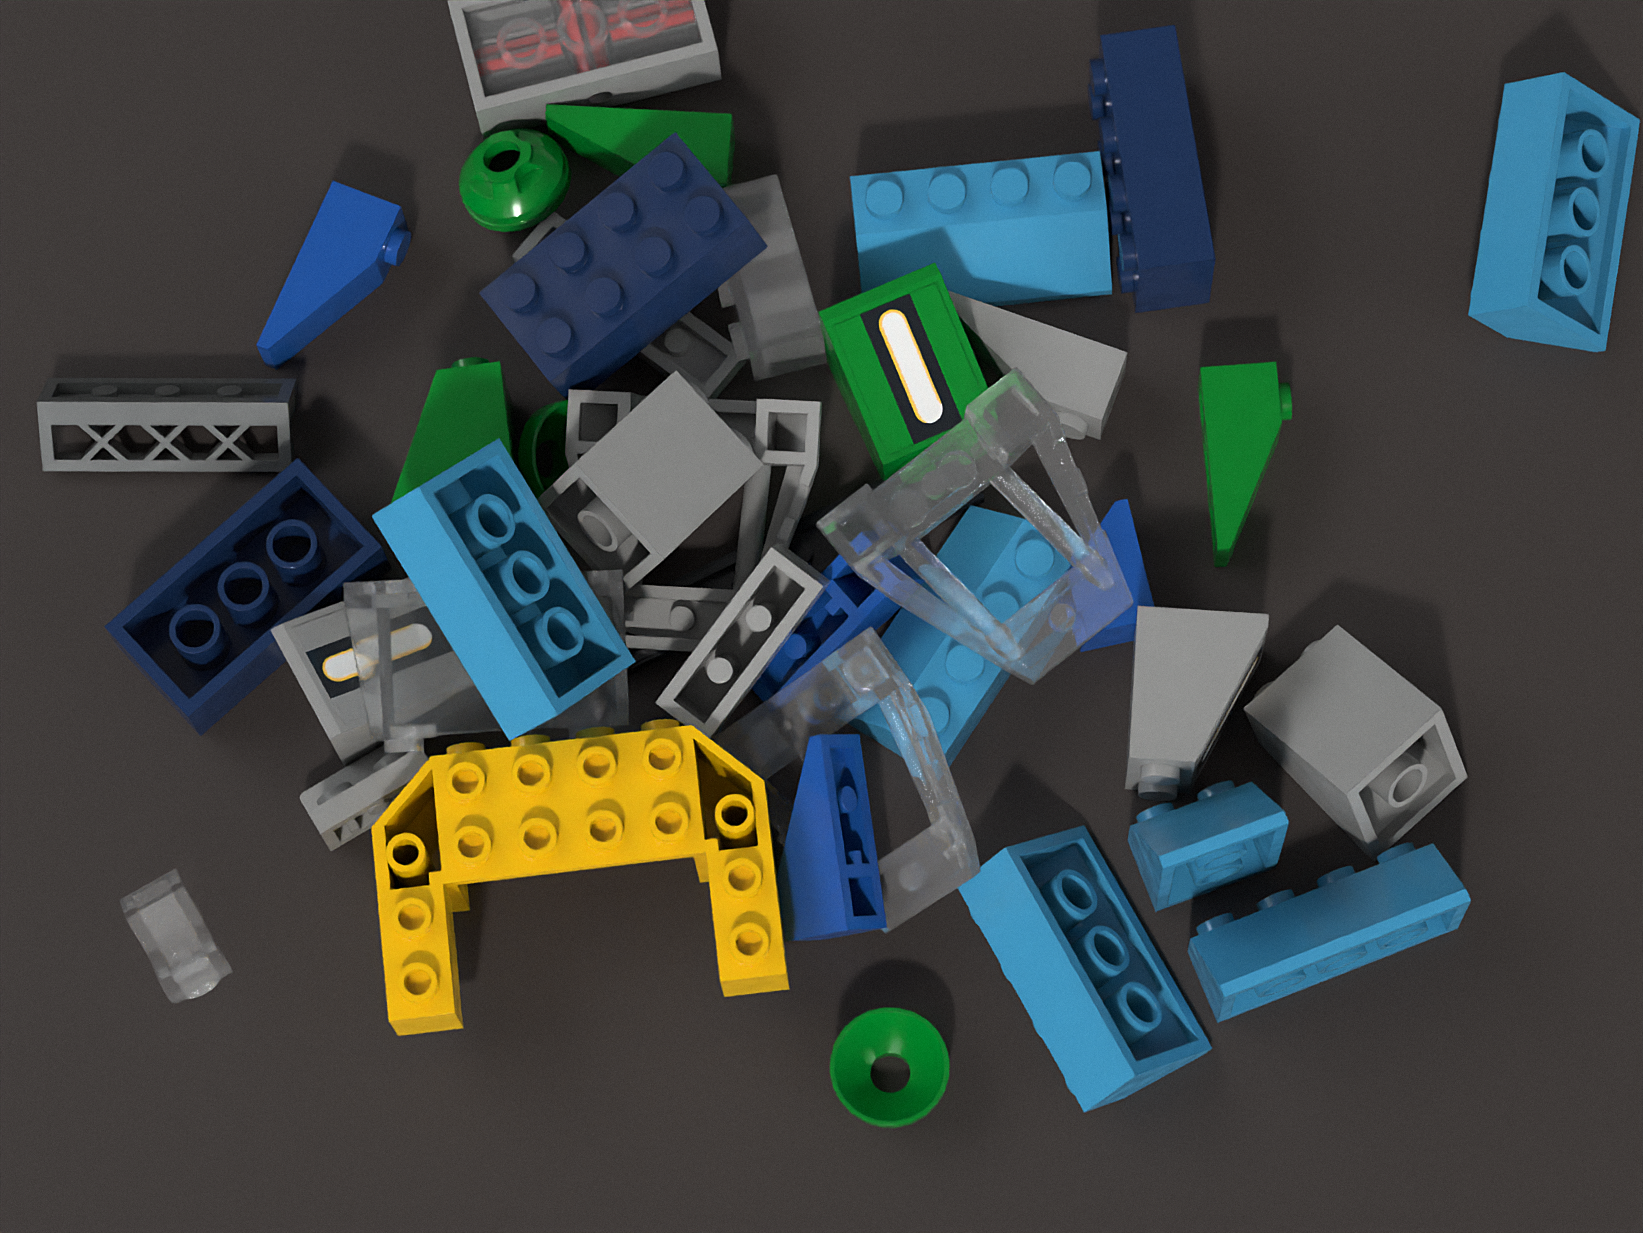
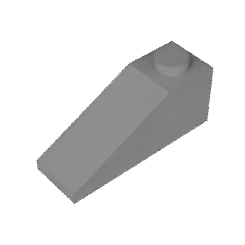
[949,291,1128,440]

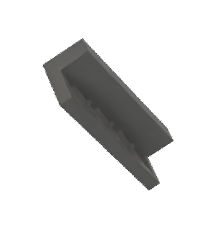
[37,378,298,472]

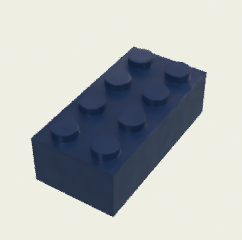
[1087,25,1216,313]
[479,132,768,400]
[104,458,391,736]

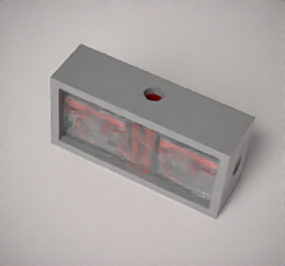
[447,0,722,140]

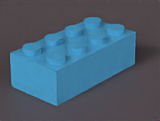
[371,438,636,741]

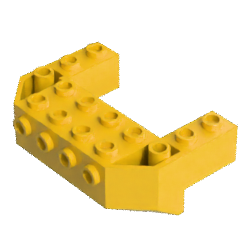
[371,719,789,1036]

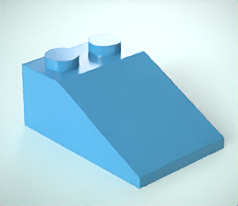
[1128,781,1289,912]

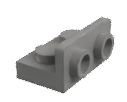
[300,732,428,851]

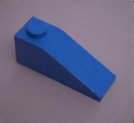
[256,181,411,370]
[752,532,929,713]
[777,734,887,942]

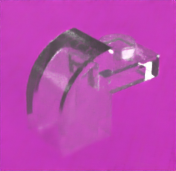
[119,868,233,1004]

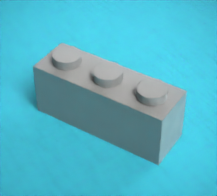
[655,543,831,739]

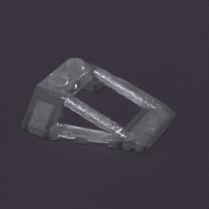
[816,367,1134,685]
[711,626,981,933]

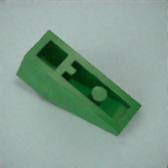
[545,104,735,197]
[1197,362,1292,567]

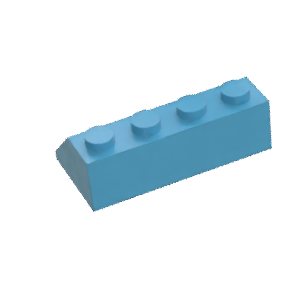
[1468,72,1640,352]
[850,151,1112,306]
[832,505,1079,781]
[957,825,1212,1113]
[1187,842,1471,1023]

